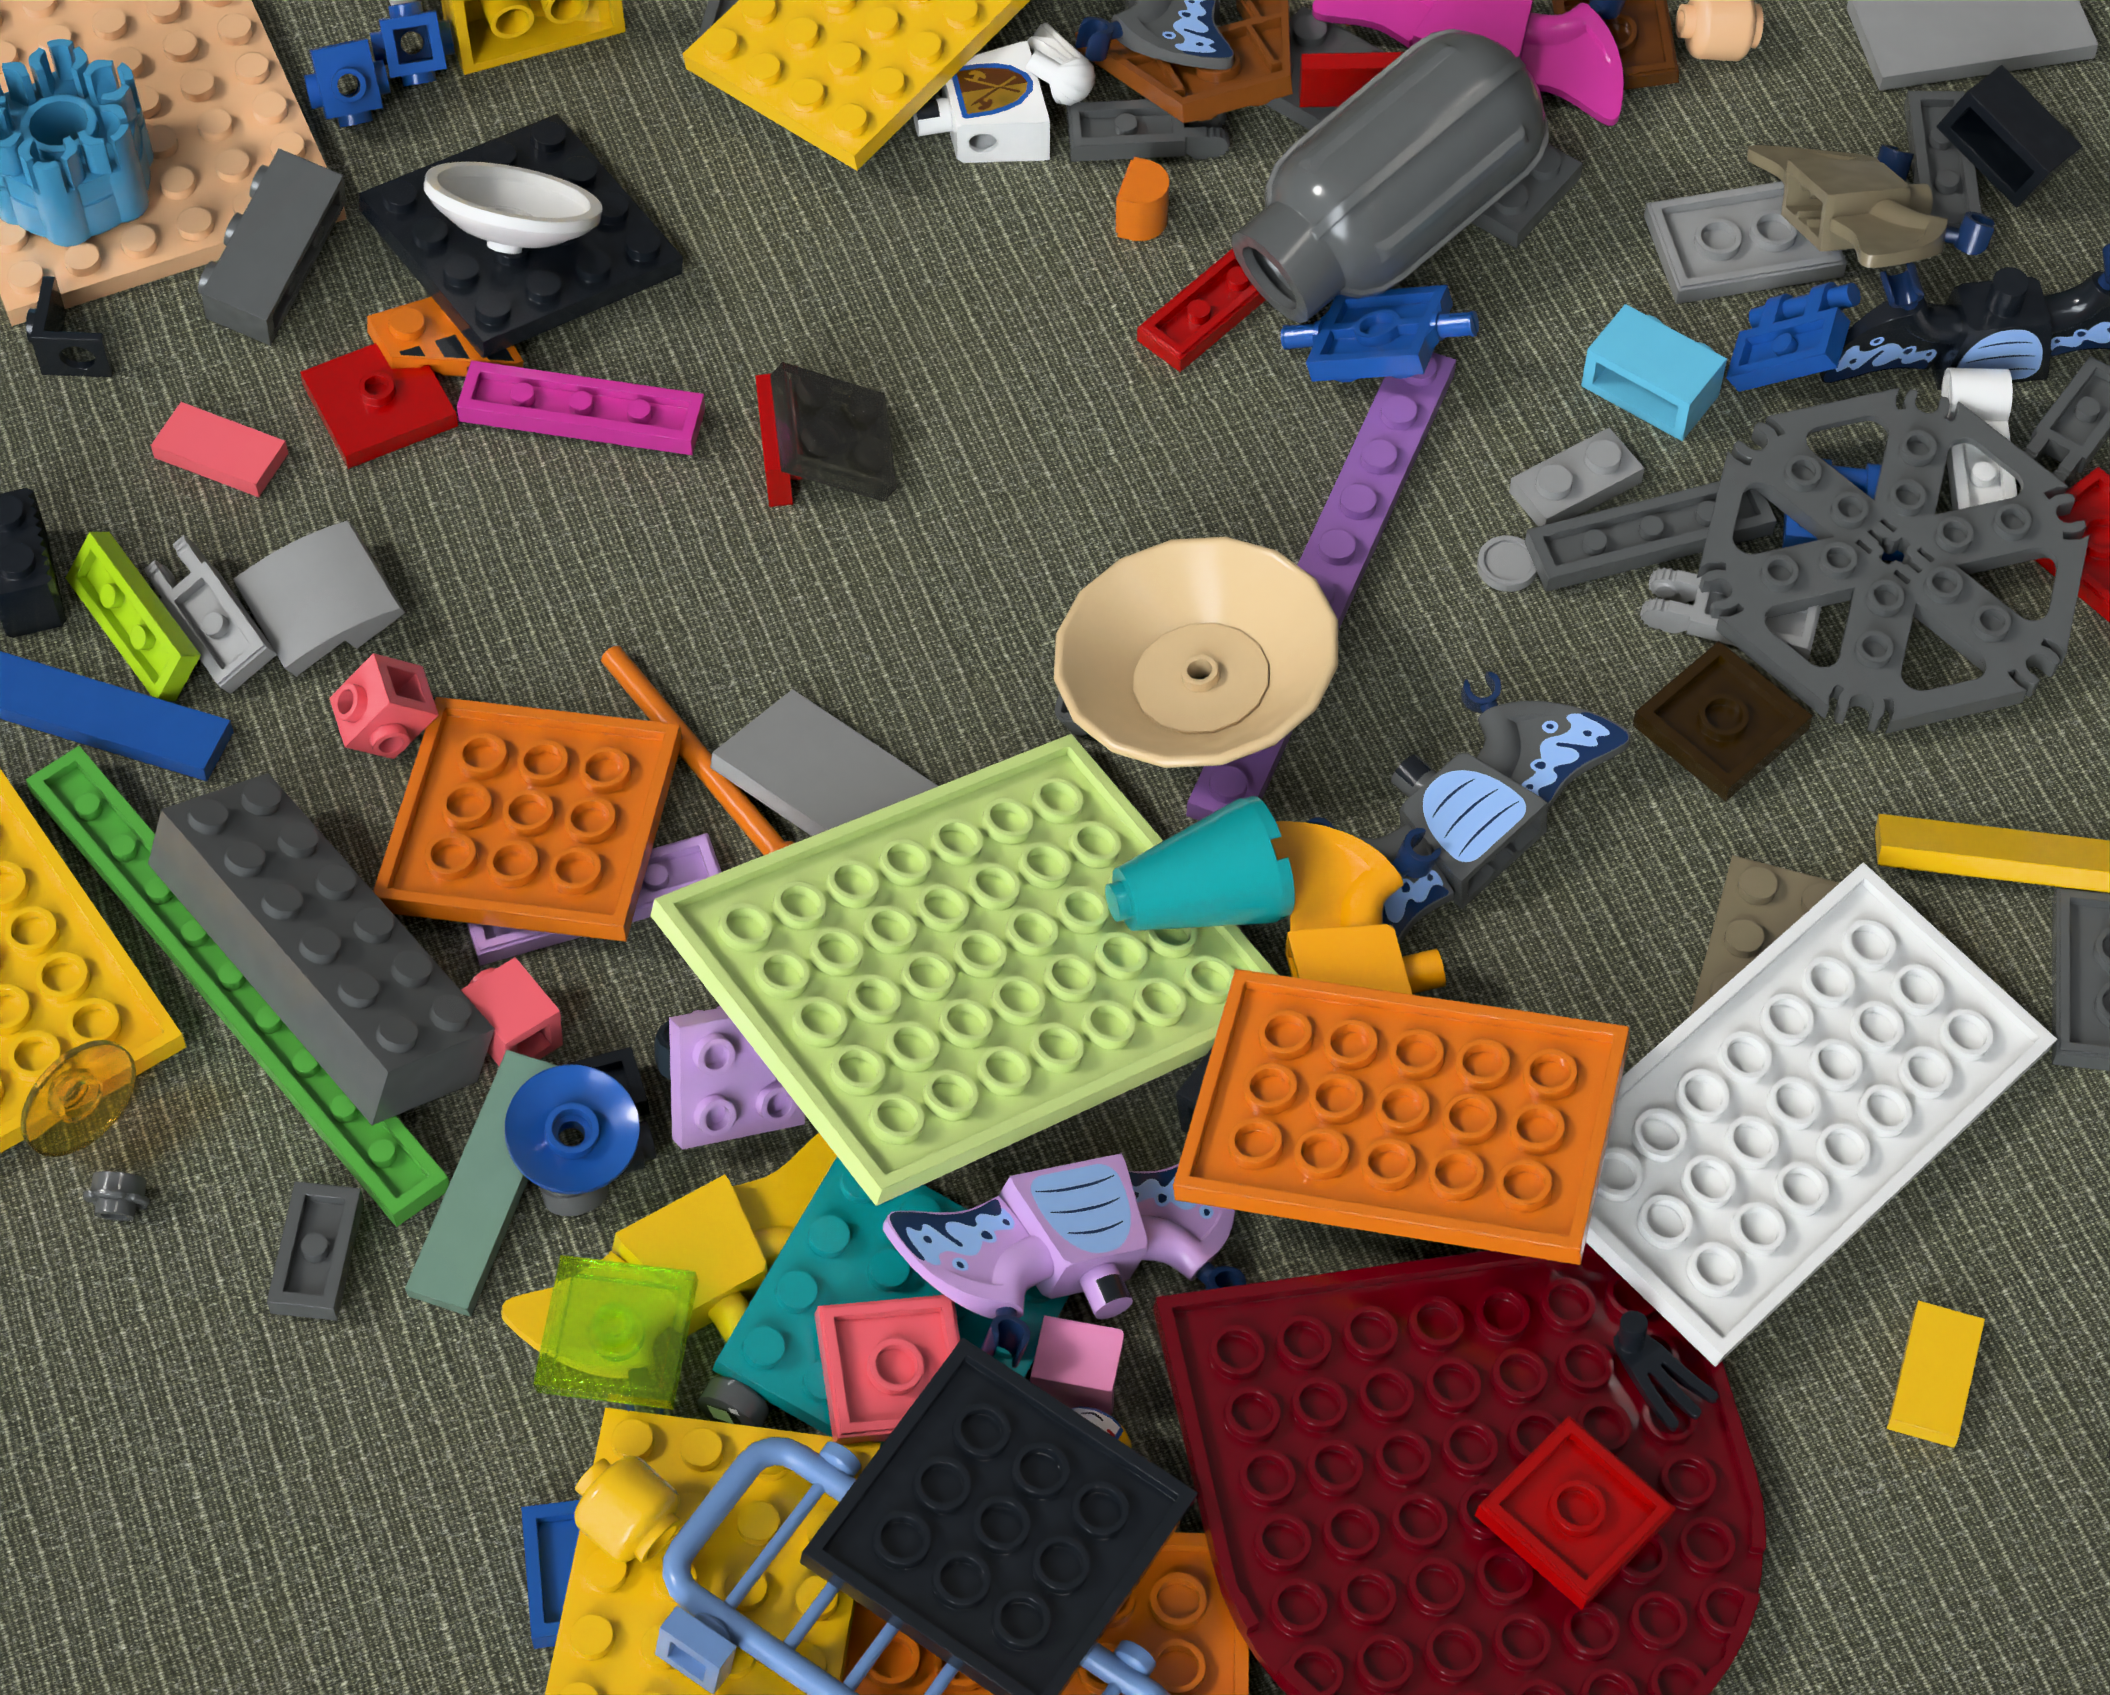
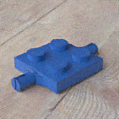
[1280,285,1479,382]

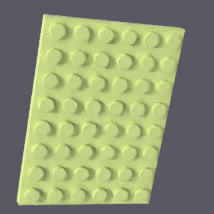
[650,734,1278,1206]

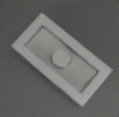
[1509,427,1645,527]

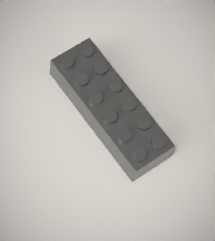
[148,773,495,1125]

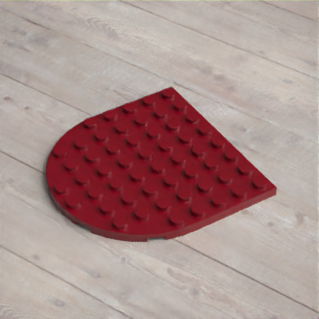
[1153,1243,1766,1695]

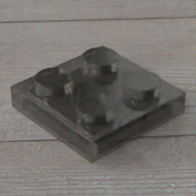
[770,362,897,502]

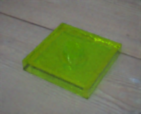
[533,1255,698,1410]

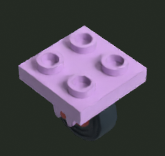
[654,1006,805,1150]

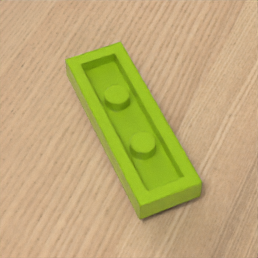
[65,532,201,702]

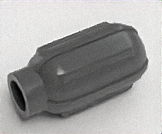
[1231,29,1549,323]

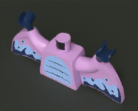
[883,1153,1246,1368]

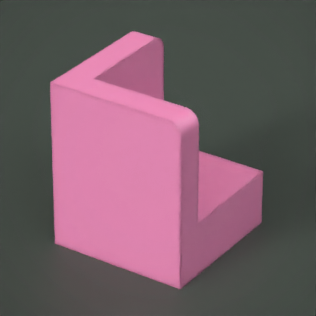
[1030,1315,1124,1416]

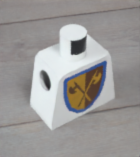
[913,41,1050,163]

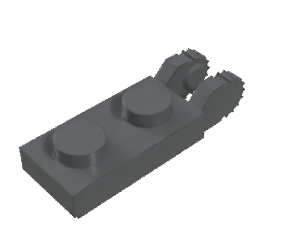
[1067,99,1230,162]
[2015,356,2110,489]

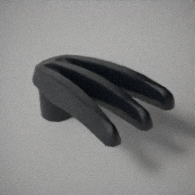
[1613,1311,1719,1432]

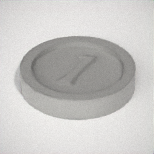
[1477,535,1537,592]

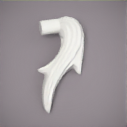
[1025,23,1096,106]

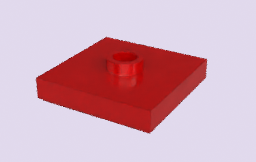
[300,343,459,469]
[1474,1416,1676,1610]

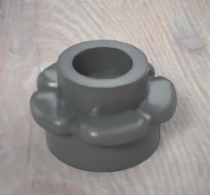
[83,1171,150,1221]

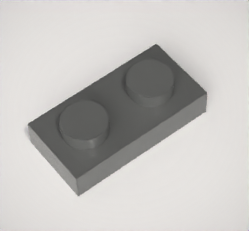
[267,1181,364,1321]

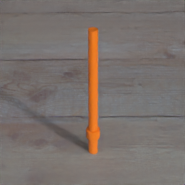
[601,646,794,855]

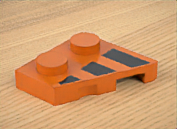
[367,297,524,377]

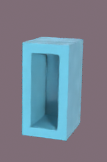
[1581,304,1727,441]

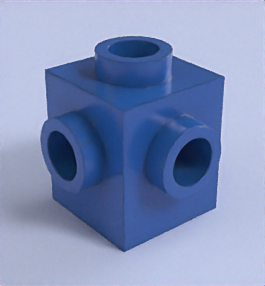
[370,1,455,86]
[304,38,391,127]

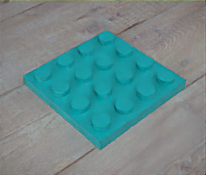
[712,1157,1069,1446]

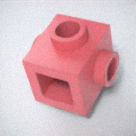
[329,653,439,759]

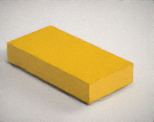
[1887,1300,1985,1448]

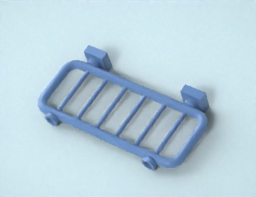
[655,1437,1171,1695]

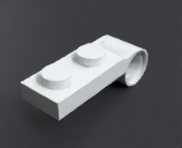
[1941,368,2017,511]

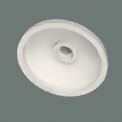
[424,162,602,254]

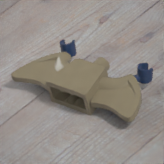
[1747,144,1995,268]

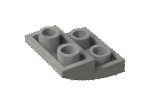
[233,521,406,677]

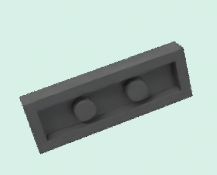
[1904,91,1982,228]

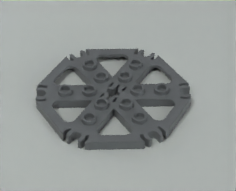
[1697,388,2089,734]

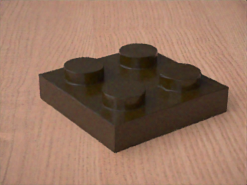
[1632,641,1813,802]

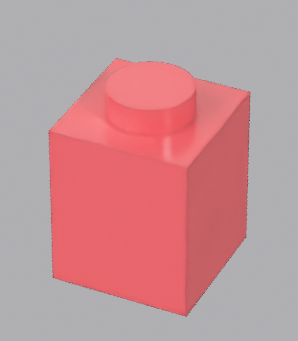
[461,957,563,1066]

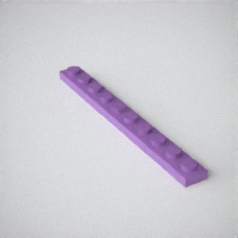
[1186,352,1456,820]

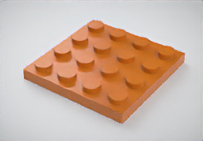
[373,697,682,942]

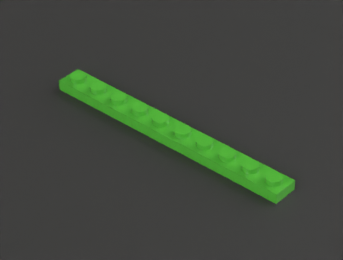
[26,746,450,1227]

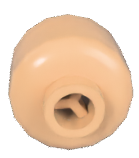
[1675,0,1764,61]

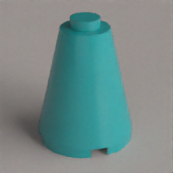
[1105,796,1295,931]

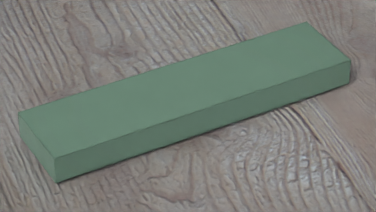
[405,1050,558,1317]

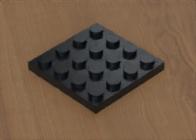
[359,114,683,358]
[800,1338,1198,1695]

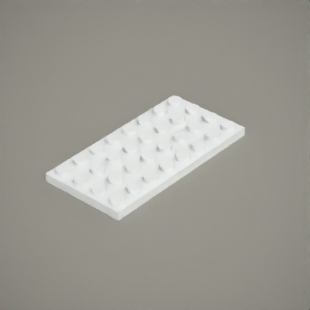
[1586,862,2057,1367]

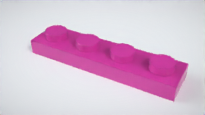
[457,360,705,455]

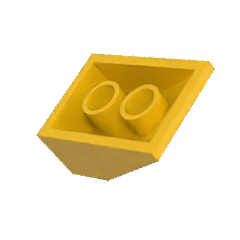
[441,0,626,75]

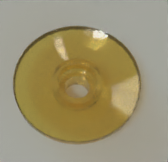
[21,1040,136,1157]

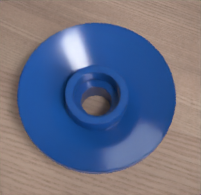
[505,1065,640,1194]

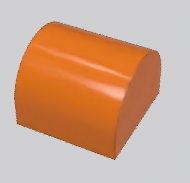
[1116,157,1169,241]

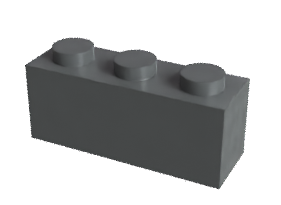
[198,148,346,346]

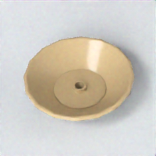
[1054,537,1338,768]

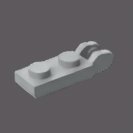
[144,535,277,694]
[1640,567,1822,661]

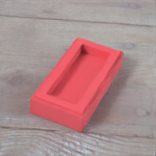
[151,402,289,497]

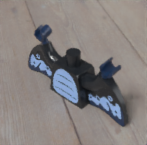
[1819,244,2110,390]

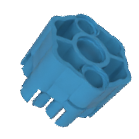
[0,39,154,247]

